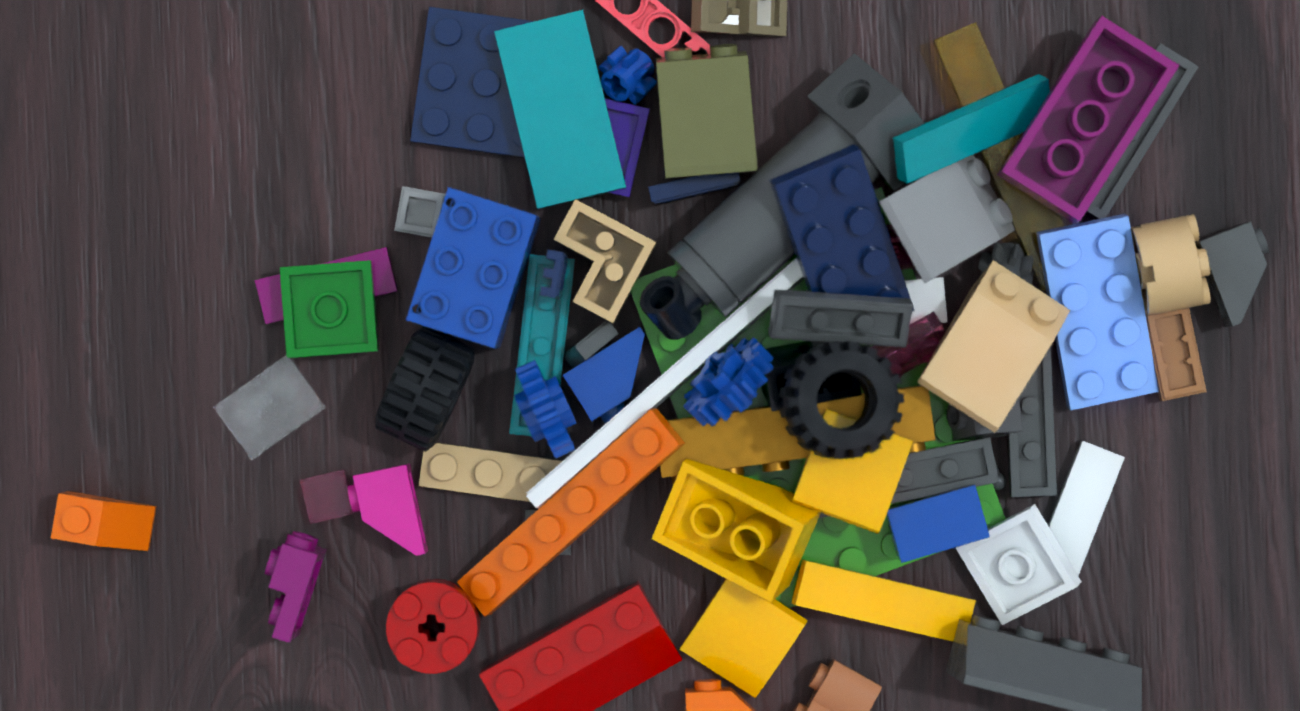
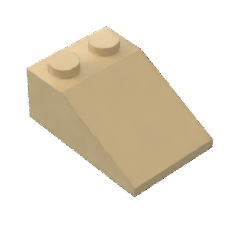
[917,260,1070,433]

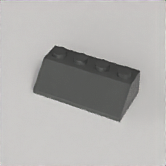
[946,615,1142,711]

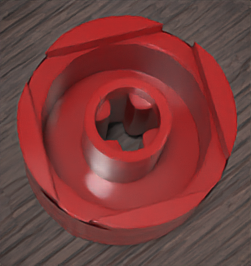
[386,578,480,674]

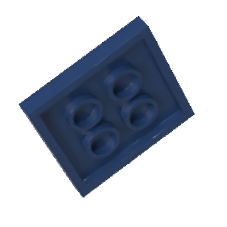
[410,7,534,158]

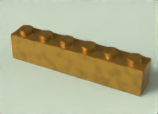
[660,385,935,485]

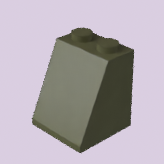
[656,44,758,178]

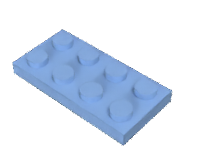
[1036,214,1159,410]

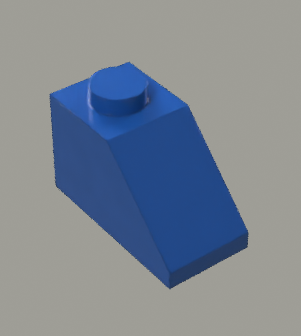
[563,327,645,424]

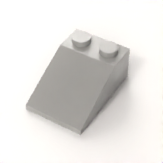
[879,155,1015,283]

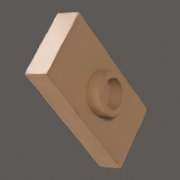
[1146,308,1207,401]

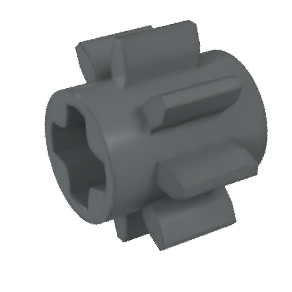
[978,242,1034,285]

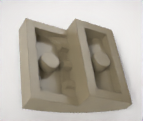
[691,0,787,37]

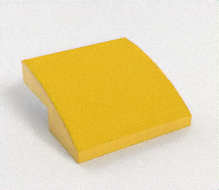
[792,409,913,534]
[680,579,808,698]

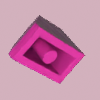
[347,463,428,556]

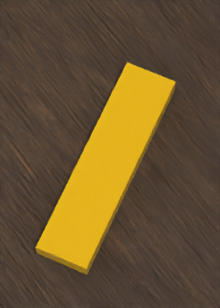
[791,559,976,642]

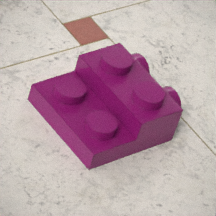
[265,531,327,643]

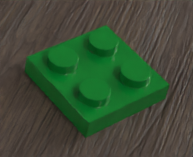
[280,260,379,358]

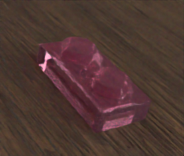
[872,311,945,378]

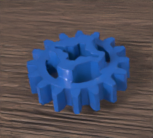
[683,338,774,426]
[514,360,577,459]

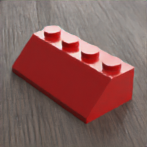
[479,581,683,711]

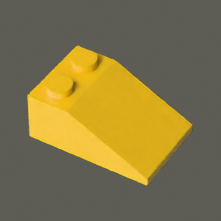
[652,459,821,602]

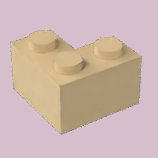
[554,199,656,323]

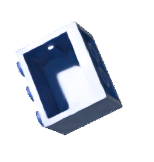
[406,187,541,348]

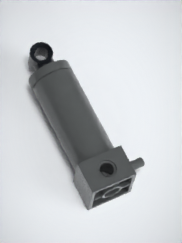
[640,53,924,340]

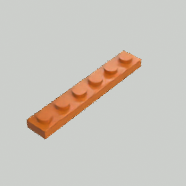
[457,408,685,617]

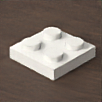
[956,504,1082,625]

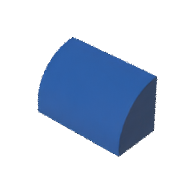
[886,484,990,563]

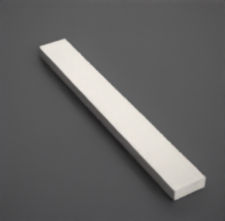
[526,258,804,509]

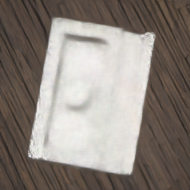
[213,355,327,461]

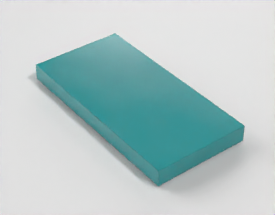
[494,10,626,209]

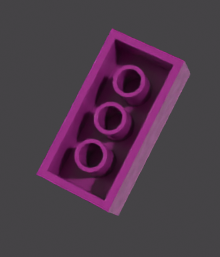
[997,16,1180,224]

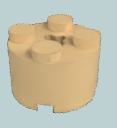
[1131,214,1211,315]

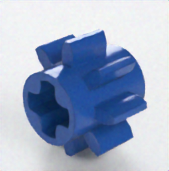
[598,46,657,105]

